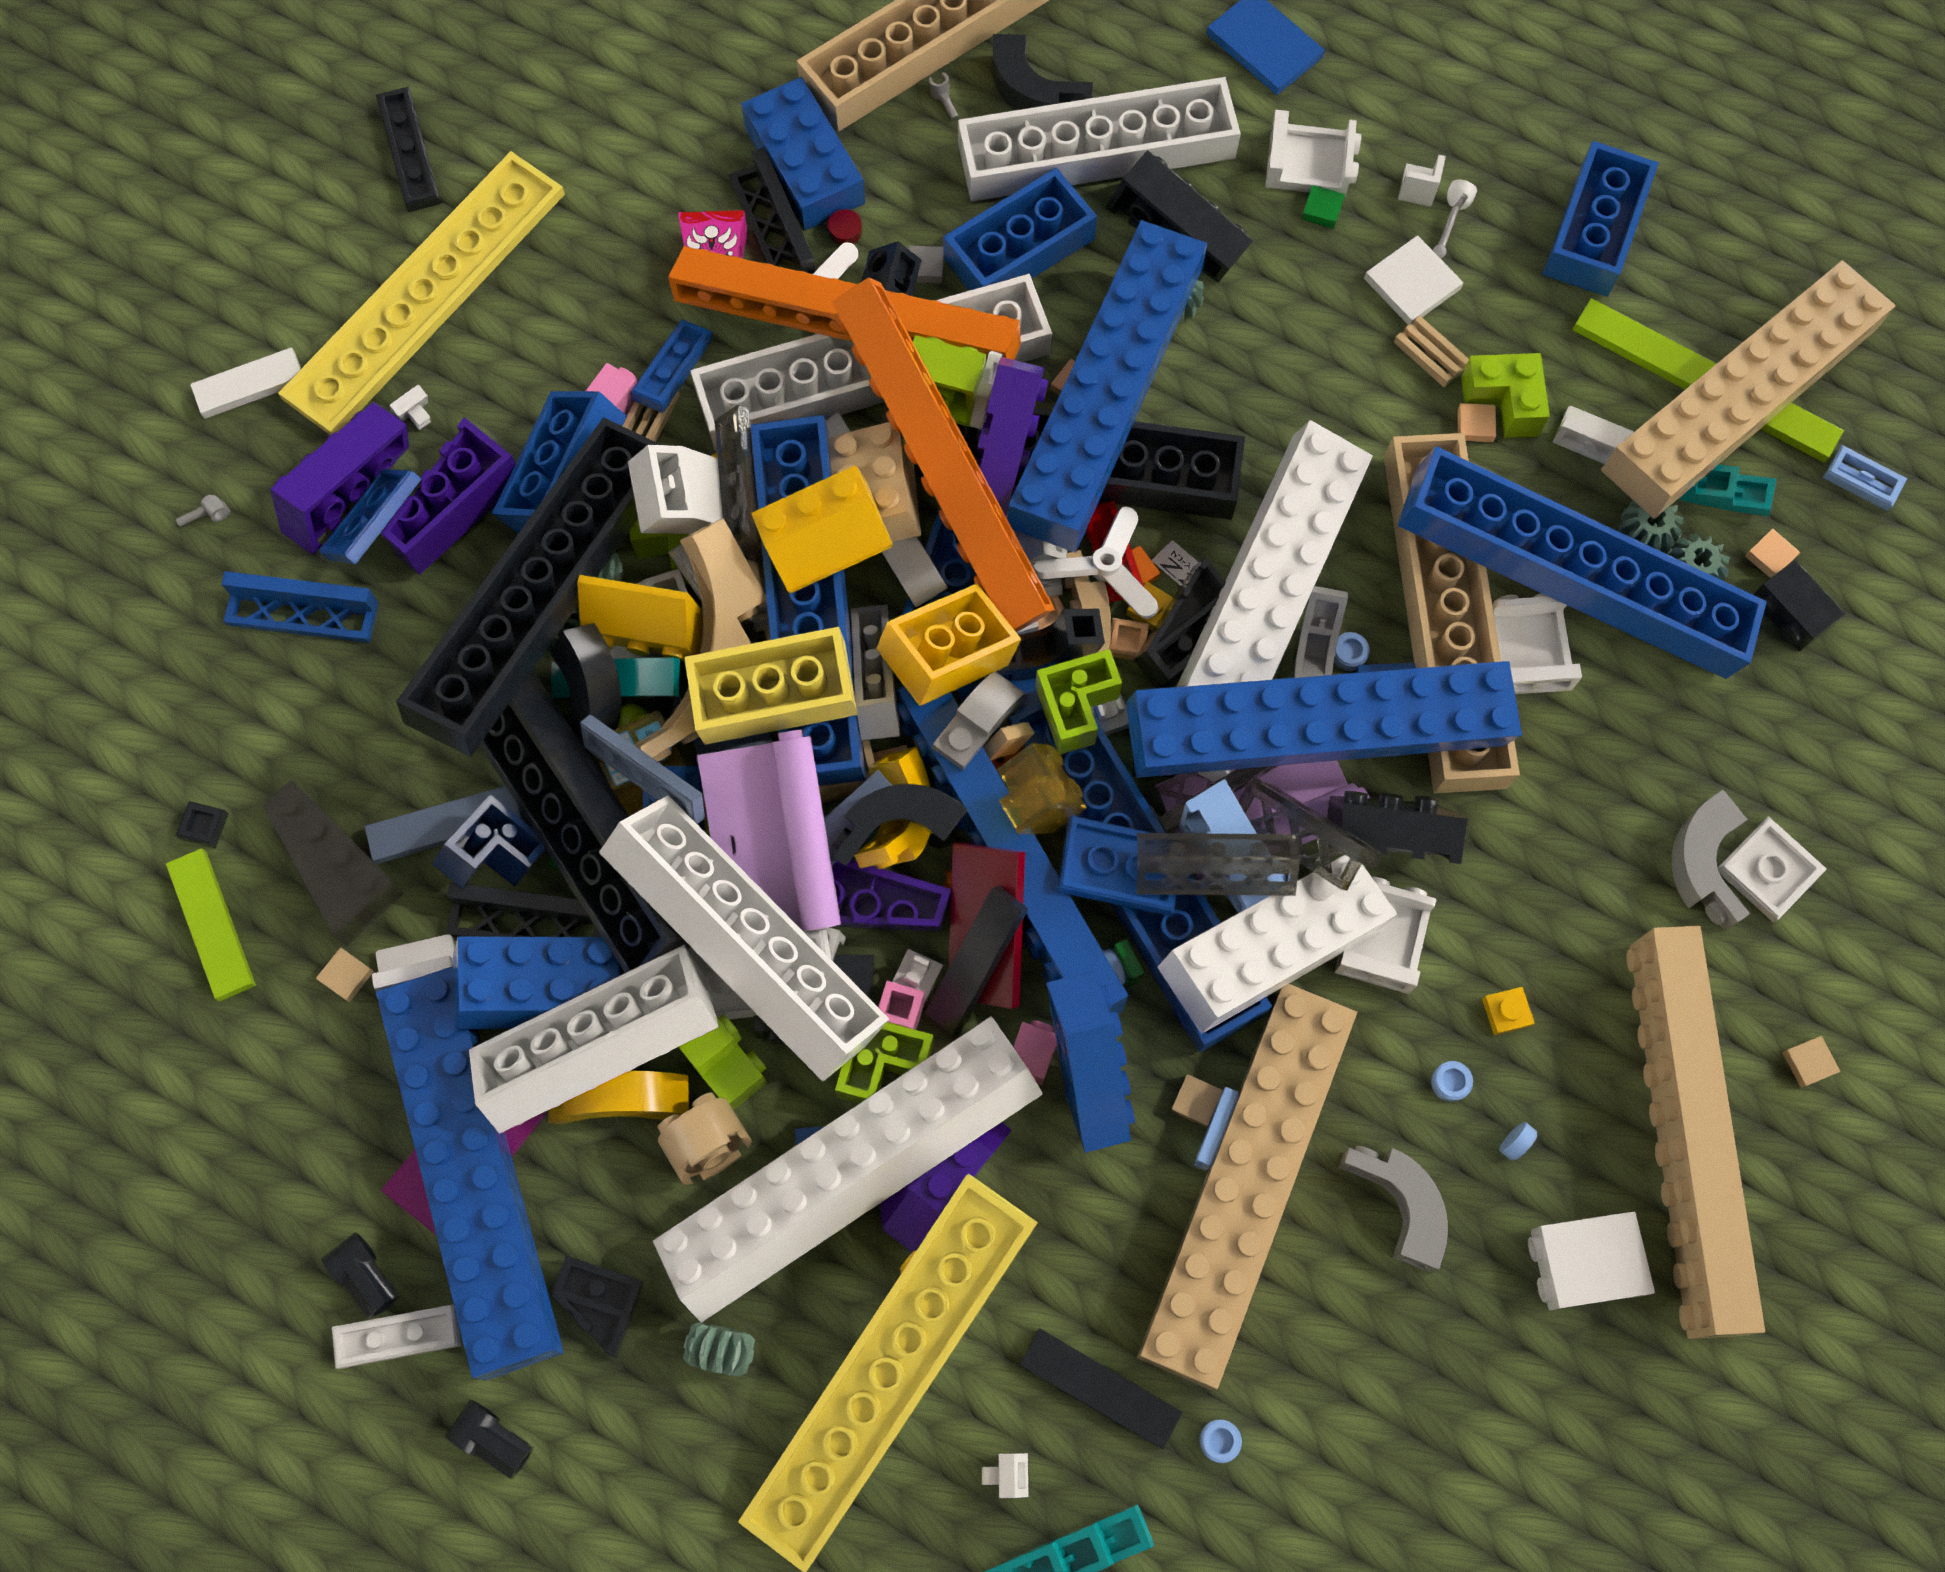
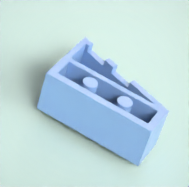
[1179,779,1287,913]

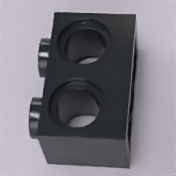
[861,241,922,296]

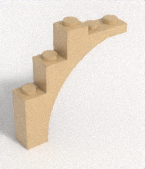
[634,518,767,762]

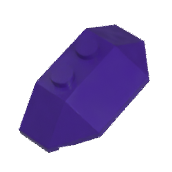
[880,1122,1012,1253]

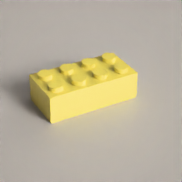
[684,627,858,745]

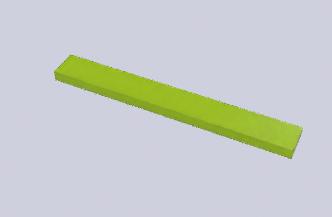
[1572,298,1844,463]

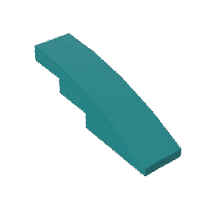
[1678,465,1777,517]
[551,657,680,699]
[983,1504,1155,1572]

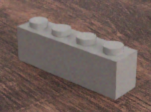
[851,604,900,741]

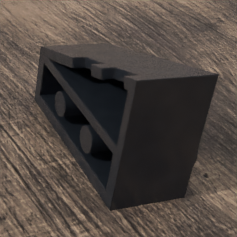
[1134,557,1226,689]
[1324,791,1468,864]

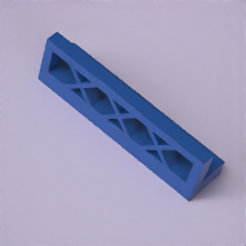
[221,571,379,643]

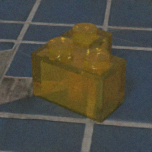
[998,743,1087,834]

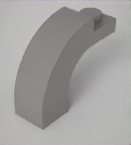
[1291,586,1348,678]
[932,672,1027,771]
[1671,790,1750,931]
[1338,1146,1448,1273]

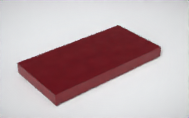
[949,843,1025,1009]

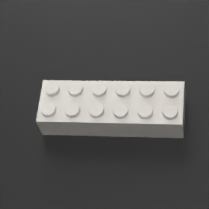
[1157,851,1397,1034]
[469,944,719,1134]

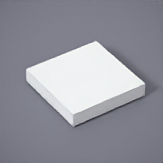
[1364,235,1463,325]
[1718,816,1826,923]

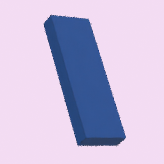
[631,319,713,413]

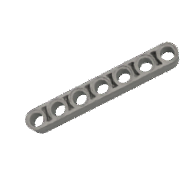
[826,412,948,608]

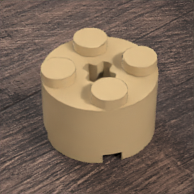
[658,1092,752,1185]

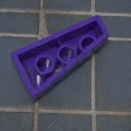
[975,357,1049,517]
[270,402,409,555]
[381,417,516,575]
[832,860,951,932]

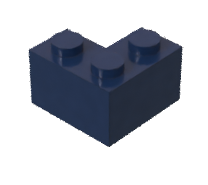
[432,794,546,888]

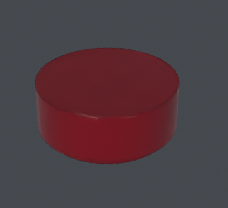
[828,209,863,245]

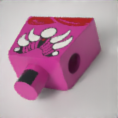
[678,210,748,259]

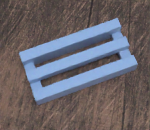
[1823,445,1907,512]
[1193,1087,1239,1171]

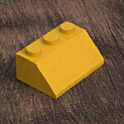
[751,465,894,594]
[577,575,703,662]

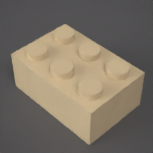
[828,422,921,542]

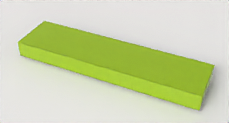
[166,848,256,1002]

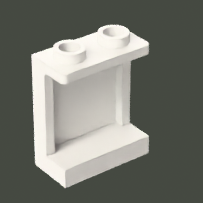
[1265,110,1361,197]
[1492,593,1582,694]
[1334,877,1436,994]
[1528,1211,1655,1311]

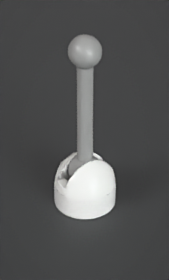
[1433,179,1477,259]

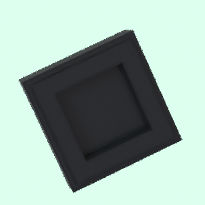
[176,801,229,849]

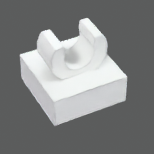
[389,384,431,430]
[1091,694,1129,736]
[892,949,943,1002]
[982,1453,1029,1498]

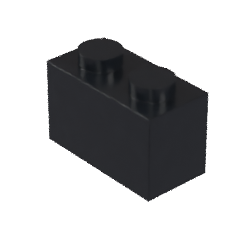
[1753,560,1846,652]

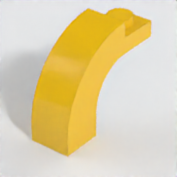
[854,747,930,869]
[548,1071,689,1124]

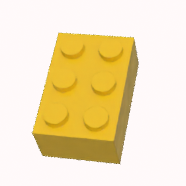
[876,584,1021,706]

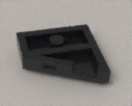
[552,1256,644,1358]

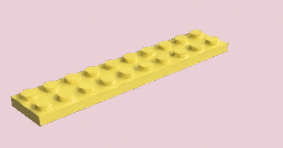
[278,151,565,435]
[738,1174,1038,1572]

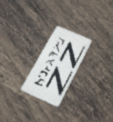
[1152,540,1198,586]

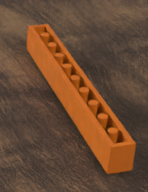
[668,246,1021,361]
[832,277,1055,632]

